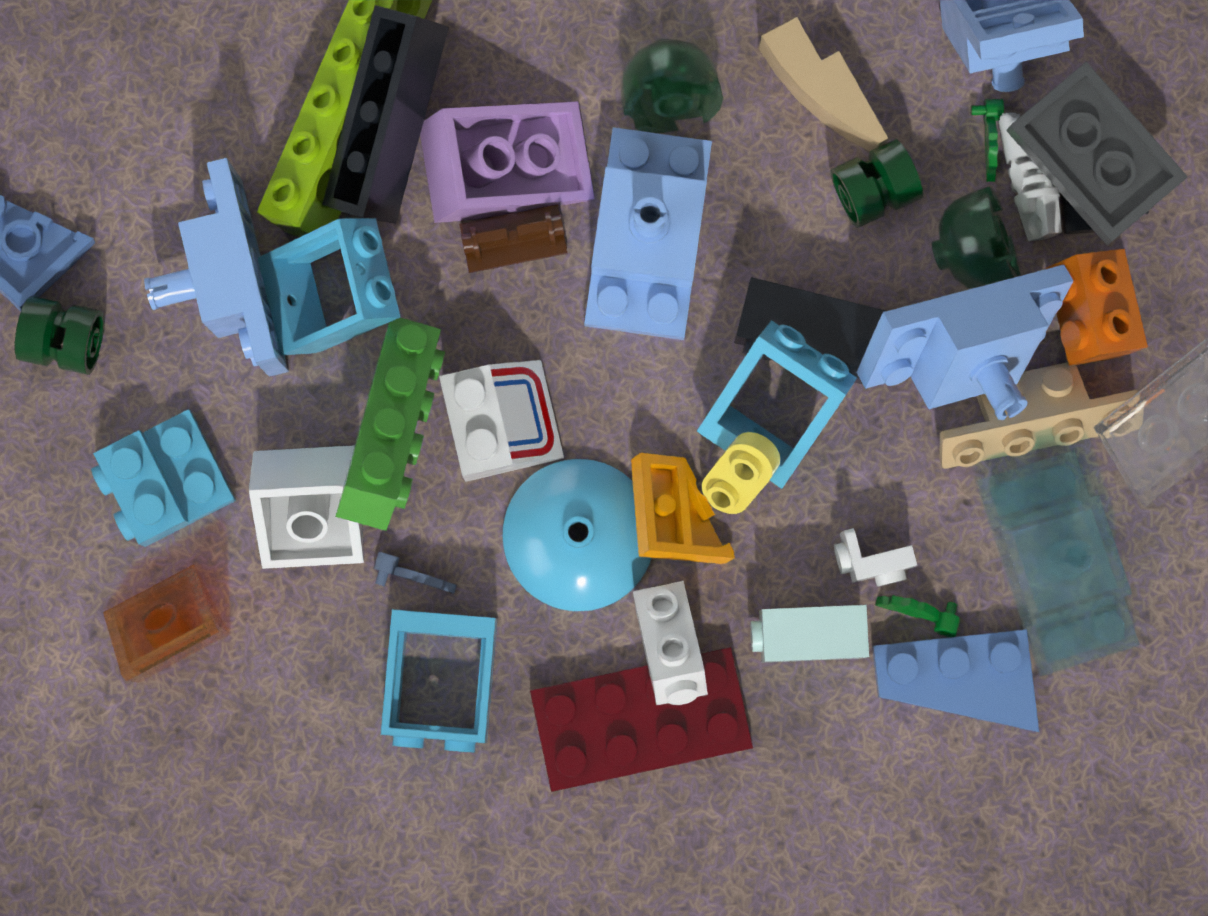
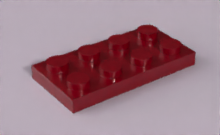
[530,647,753,792]

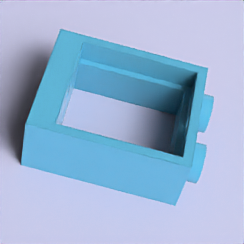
[258,218,401,355]
[697,320,857,489]
[381,610,498,753]

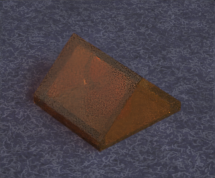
[103,564,230,683]

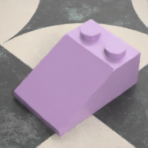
[420,102,595,223]

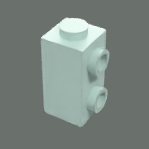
[750,605,869,663]

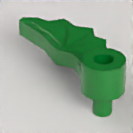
[971,99,1004,182]
[875,595,960,637]

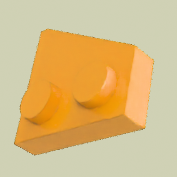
[631,453,735,564]

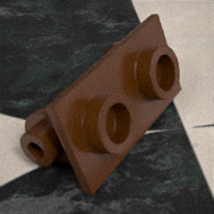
[459,204,568,273]

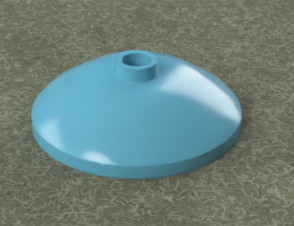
[502,459,651,611]

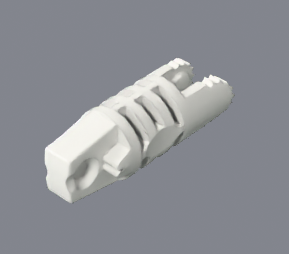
[999,112,1062,241]

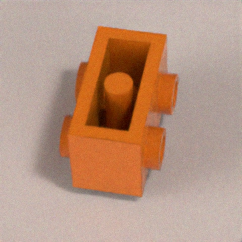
[1046,249,1148,366]

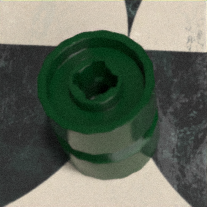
[830,139,923,228]
[14,296,105,375]

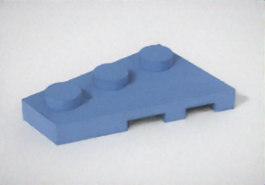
[0,195,95,311]
[872,629,1039,732]

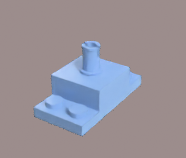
[940,0,1084,92]
[584,127,712,340]
[144,158,289,377]
[856,265,1074,420]

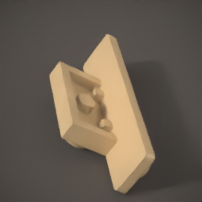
[939,362,1143,469]

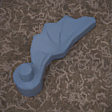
[373,552,457,593]

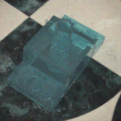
[975,450,1140,676]

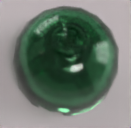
[621,39,724,134]
[931,186,1021,289]

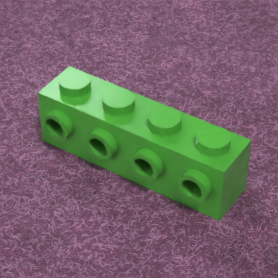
[335,317,445,531]

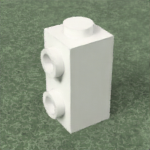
[633,581,708,705]

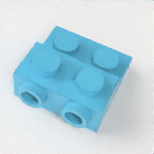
[91,409,236,547]

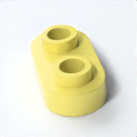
[702,432,780,514]

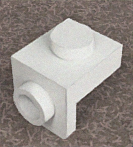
[834,528,917,587]

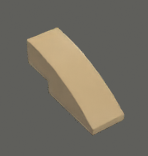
[759,17,888,151]

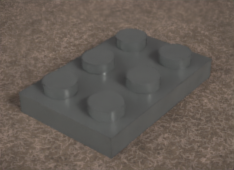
[1006,62,1188,245]

